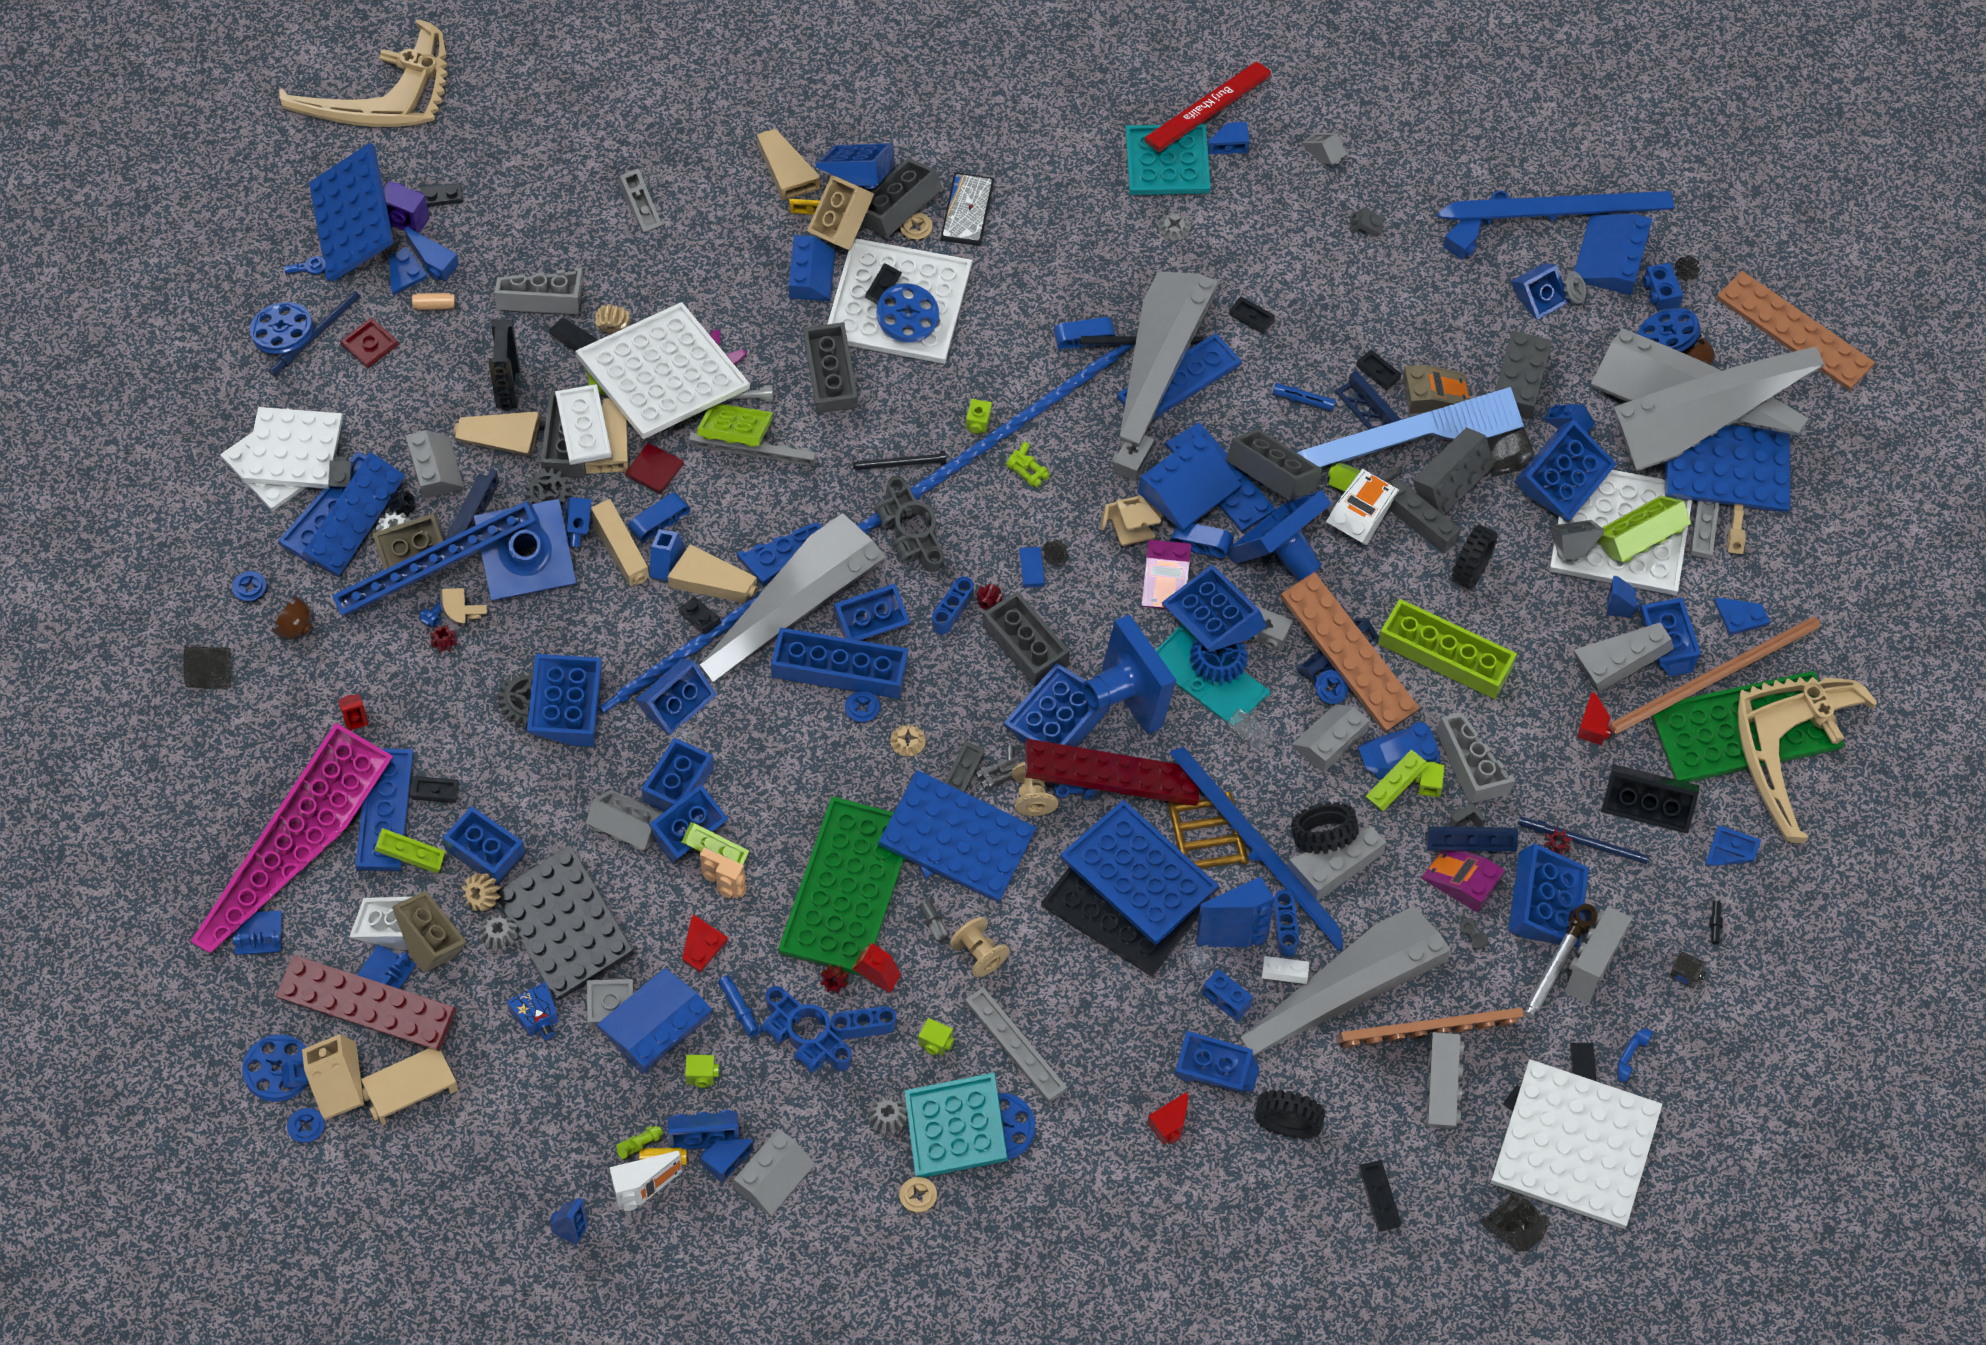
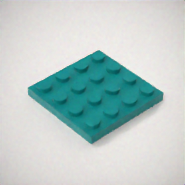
[1125,124,1211,195]
[904,1073,1008,1178]

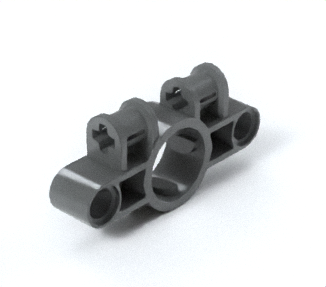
[873,475,944,572]

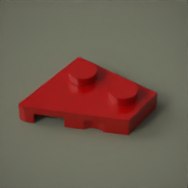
[682,914,728,973]

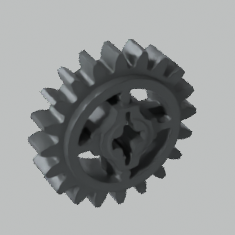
[497,671,533,729]

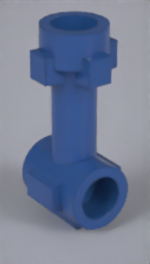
[419,595,442,628]
[1053,783,1096,799]

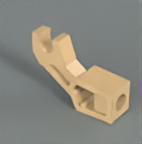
[1727,504,1746,554]

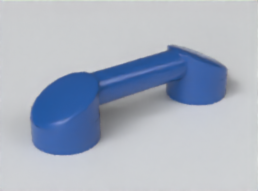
[1617,1028,1653,1084]

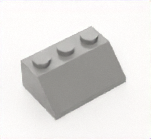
[405,430,464,499]
[1291,704,1370,773]
[586,790,662,850]
[734,1128,815,1216]

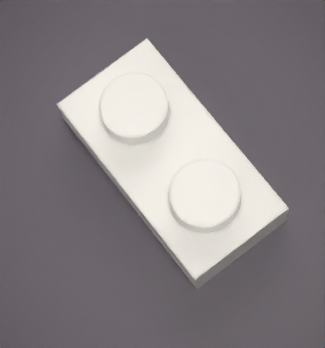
[1262,956,1309,984]

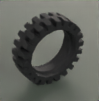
[1451,524,1498,589]
[1291,802,1359,854]
[1254,1090,1325,1139]

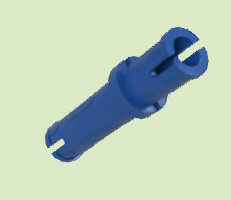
[1272,382,1336,412]
[718,975,761,1038]

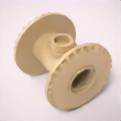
[1012,762,1058,816]
[950,917,1010,978]

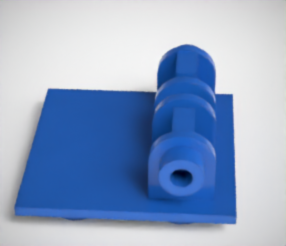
[233,910,282,955]
[357,944,417,989]

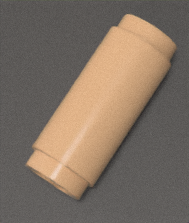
[412,293,455,310]

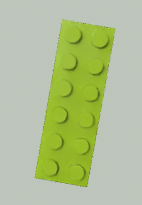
[1378,599,1517,699]

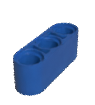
[1053,317,1116,350]
[628,492,691,543]
[1170,523,1234,558]
[932,576,974,635]
[1273,889,1299,957]
[830,1006,896,1040]

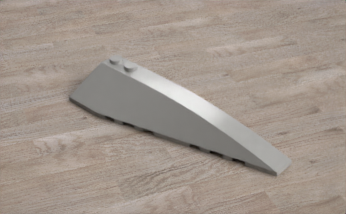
[1119,271,1218,446]
[1591,328,1809,435]
[1614,347,1824,471]
[700,513,885,682]
[1241,906,1451,1056]

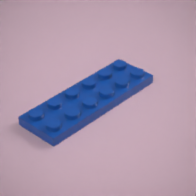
[1117,333,1242,420]
[1165,422,1276,533]
[278,451,367,565]
[302,452,406,577]
[355,748,414,871]

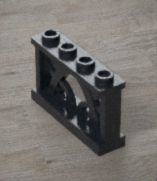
[488,319,520,410]

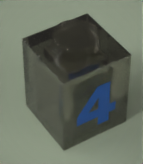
[1669,951,1707,989]

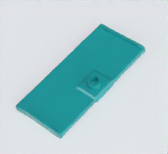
[1156,625,1271,729]

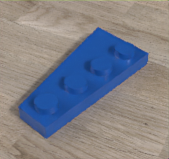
[737,522,822,586]

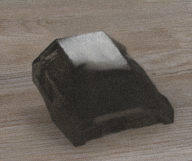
[1487,427,1534,477]
[183,645,231,690]
[1480,1192,1550,1252]

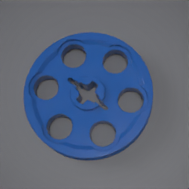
[876,283,939,343]
[250,302,313,354]
[1638,308,1701,352]
[242,1034,307,1102]
[999,1093,1035,1160]

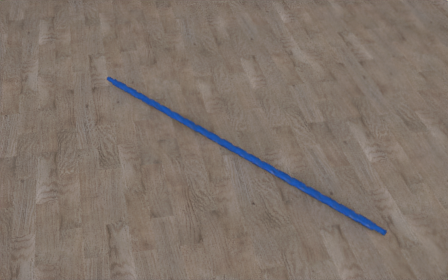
[599,344,1134,714]

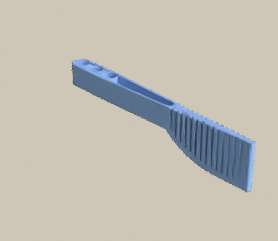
[1297,387,1524,469]

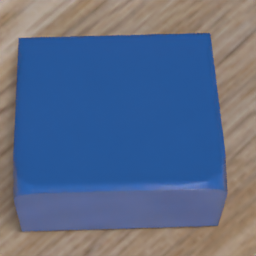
[282,1060,309,1088]

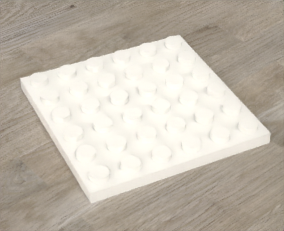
[828,238,972,364]
[576,302,750,439]
[1549,470,1692,596]
[1490,1059,1662,1229]

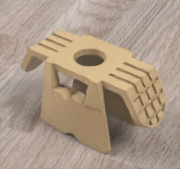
[1100,495,1164,546]

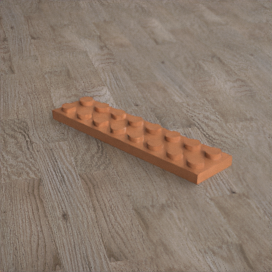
[1716,271,1875,391]
[1280,572,1420,733]
[1335,1007,1524,1048]

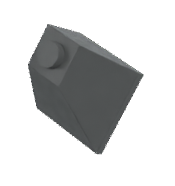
[1550,520,1604,562]

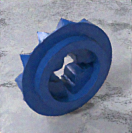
[232,571,267,603]
[1314,670,1348,705]
[845,691,880,724]
[287,1108,324,1144]

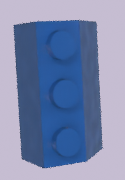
[789,235,835,301]
[832,583,910,641]
[635,659,717,736]
[649,784,728,863]
[668,1110,740,1150]

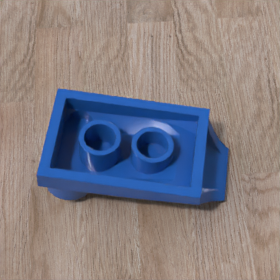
[1640,597,1701,677]
[1357,722,1441,780]
[1174,1031,1260,1092]

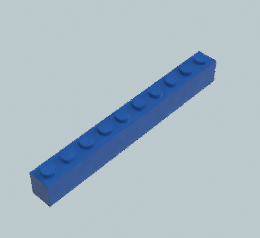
[332,501,540,616]

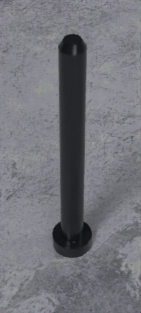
[853,450,946,470]

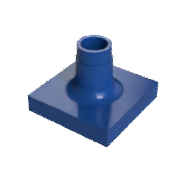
[1227,490,1332,581]
[474,499,576,601]
[1082,614,1177,735]

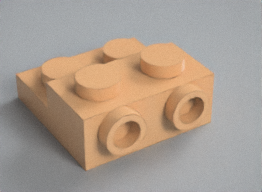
[700,848,747,899]

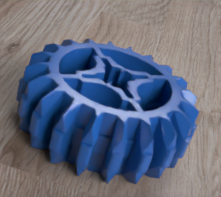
[1189,639,1248,685]

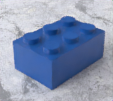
[641,737,714,812]
[442,806,525,886]

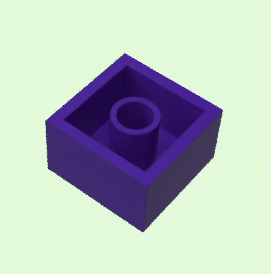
[383,180,429,233]

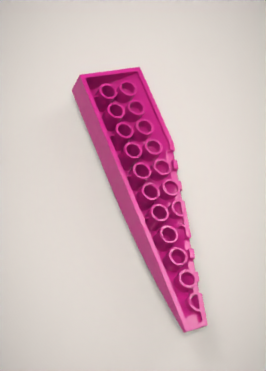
[191,722,393,954]

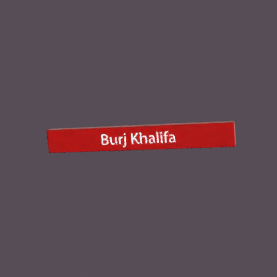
[1145,61,1271,152]

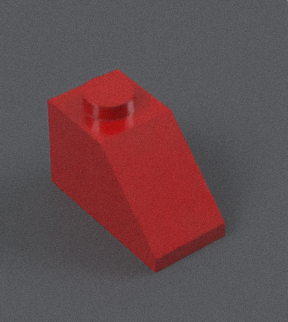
[1577,692,1612,745]
[338,694,368,731]
[852,943,901,993]
[1147,1092,1189,1145]

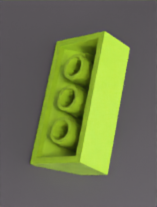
[1597,495,1691,562]

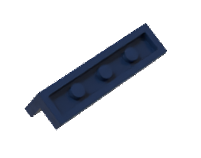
[1335,370,1401,450]
[445,469,499,540]
[1297,618,1379,686]
[1425,826,1518,852]

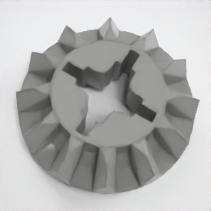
[1158,212,1191,241]
[1562,271,1586,304]

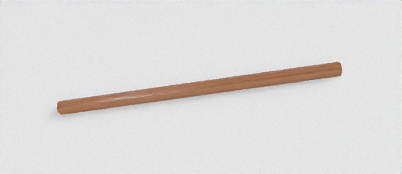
[1610,616,1820,734]

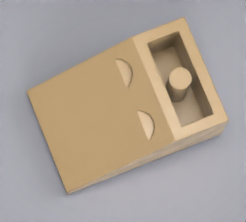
[302,1034,364,1120]

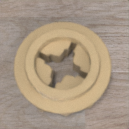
[900,213,932,241]
[890,723,926,757]
[900,1177,937,1214]

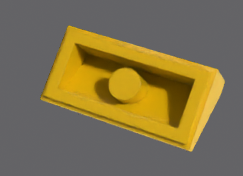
[789,199,820,215]

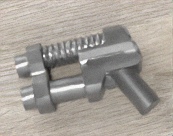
[975,745,1021,790]

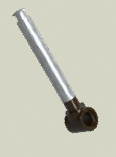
[1523,904,1598,1019]

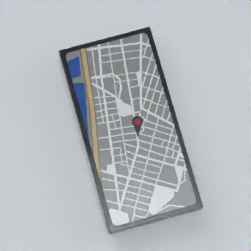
[940,172,994,247]

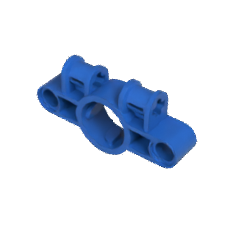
[761,986,852,1074]

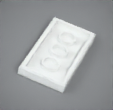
[555,384,612,465]

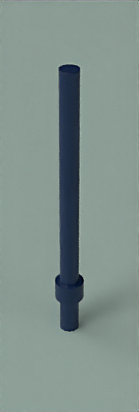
[268,291,360,376]
[1518,816,1649,864]

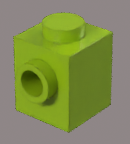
[966,399,992,434]
[1328,462,1361,492]
[1415,762,1444,798]
[918,1018,955,1056]
[685,1055,719,1088]

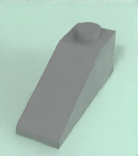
[617,168,662,232]

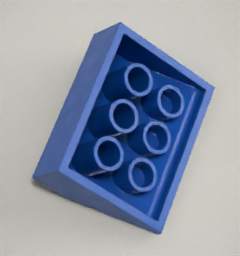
[816,143,895,189]
[1574,213,1653,296]
[1514,419,1617,522]
[1137,434,1242,531]
[1161,564,1267,652]
[527,654,602,747]
[1003,663,1110,747]
[1508,843,1589,947]
[1196,876,1274,947]
[596,967,712,1075]

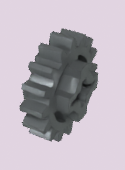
[525,468,571,507]

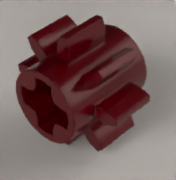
[976,584,1003,610]
[430,625,457,653]
[1544,828,1572,855]
[820,964,849,993]

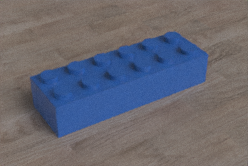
[771,627,908,699]

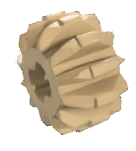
[595,304,631,335]
[462,873,501,911]

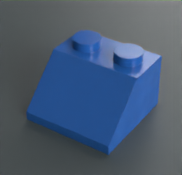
[1511,263,1570,320]

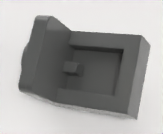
[1350,207,1384,236]
[328,457,354,487]
[1449,803,1485,827]

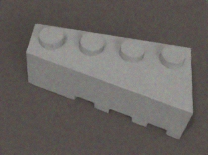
[495,267,583,315]
[1574,623,1674,693]
[1436,712,1515,804]
[1288,827,1386,901]
[1565,906,1632,1004]
[1426,1032,1464,1129]

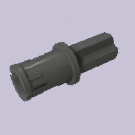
[919,900,948,942]

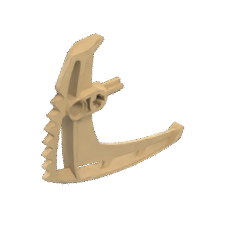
[279,20,448,127]
[1738,677,1877,843]

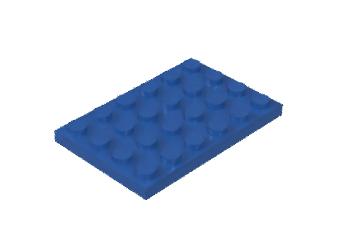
[309,143,394,282]
[1665,424,1790,512]
[878,770,1037,902]
[1060,800,1219,946]

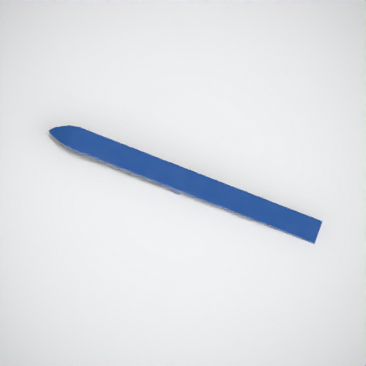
[1437,191,1675,220]
[1170,747,1343,951]

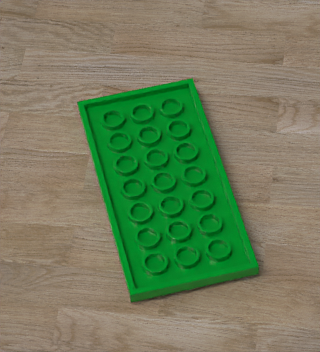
[1651,671,1844,782]
[778,796,905,976]

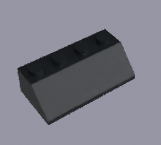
[1601,764,1700,834]

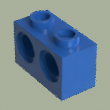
[1643,263,1683,311]
[1202,969,1253,1022]

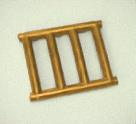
[1168,792,1249,869]

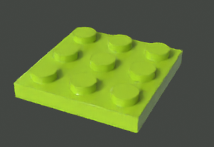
[697,403,773,447]

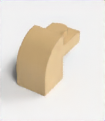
[440,588,487,624]

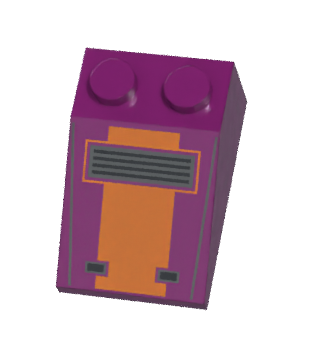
[1142,540,1191,609]
[1421,850,1505,913]

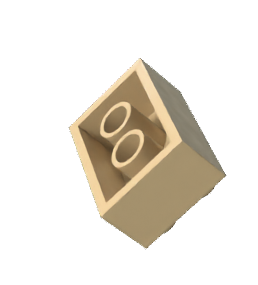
[807,174,874,250]

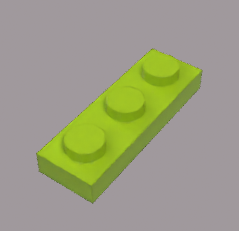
[1366,750,1428,812]
[681,822,749,865]
[374,828,445,873]

